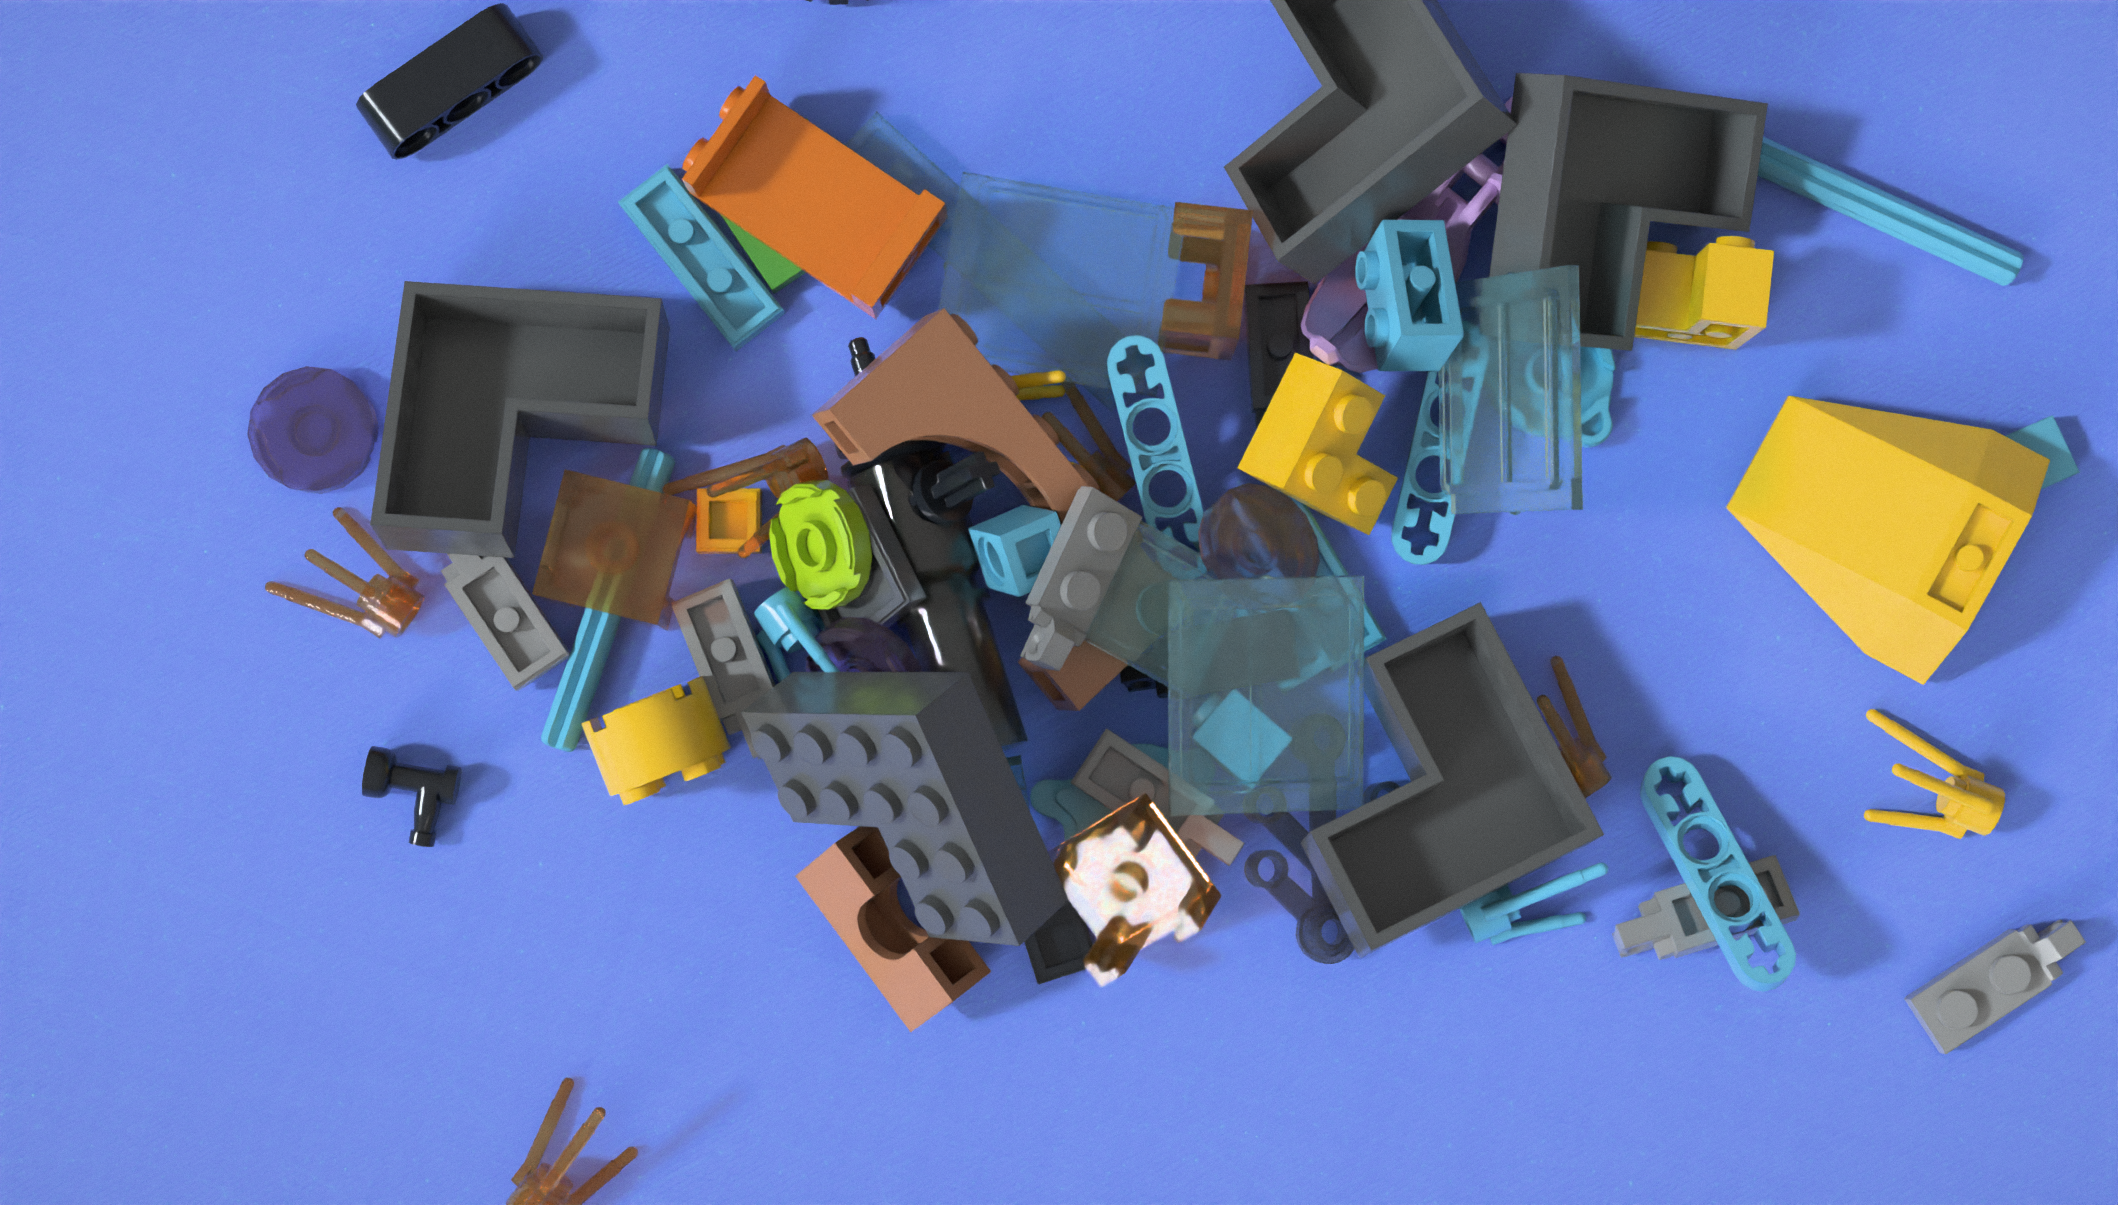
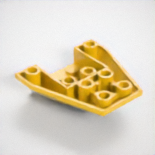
[1725,396,2050,685]

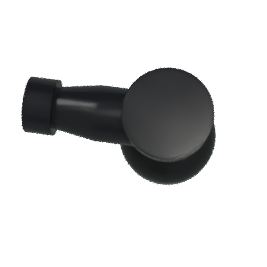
[362,746,462,847]

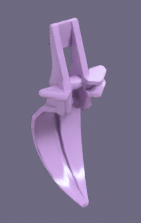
[1301,96,1513,373]

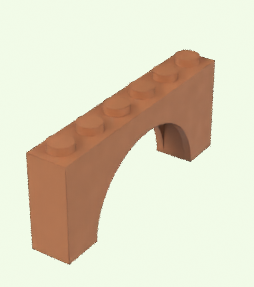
[812,308,1188,711]

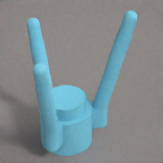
[753,587,887,682]
[1460,862,1608,946]

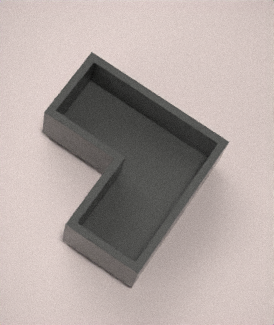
[1224,0,1517,284]
[1482,73,1768,351]
[370,281,670,558]
[1300,602,1604,958]
[741,672,1069,946]

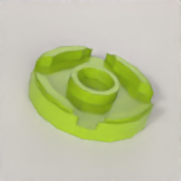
[769,480,872,610]

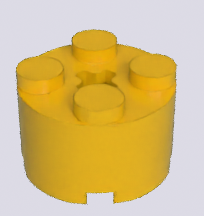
[581,676,731,805]

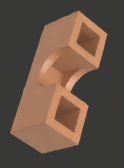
[795,826,991,1032]

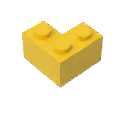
[1634,236,1774,350]
[1237,353,1398,535]

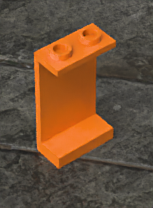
[682,75,948,319]

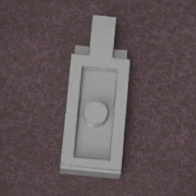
[1020,486,1142,671]
[441,554,570,691]
[671,578,775,760]
[1071,728,1245,866]
[1612,855,1800,960]
[1904,919,2086,1054]

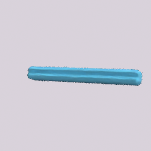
[1758,137,2024,286]
[541,448,675,752]

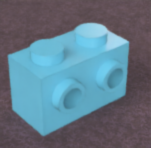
[1355,220,1464,371]

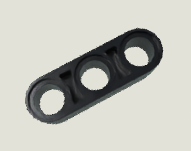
[356,3,543,160]

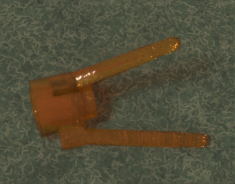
[1042,377,1136,501]
[663,438,829,558]
[265,507,425,639]
[1536,656,1612,798]
[505,1077,638,1205]

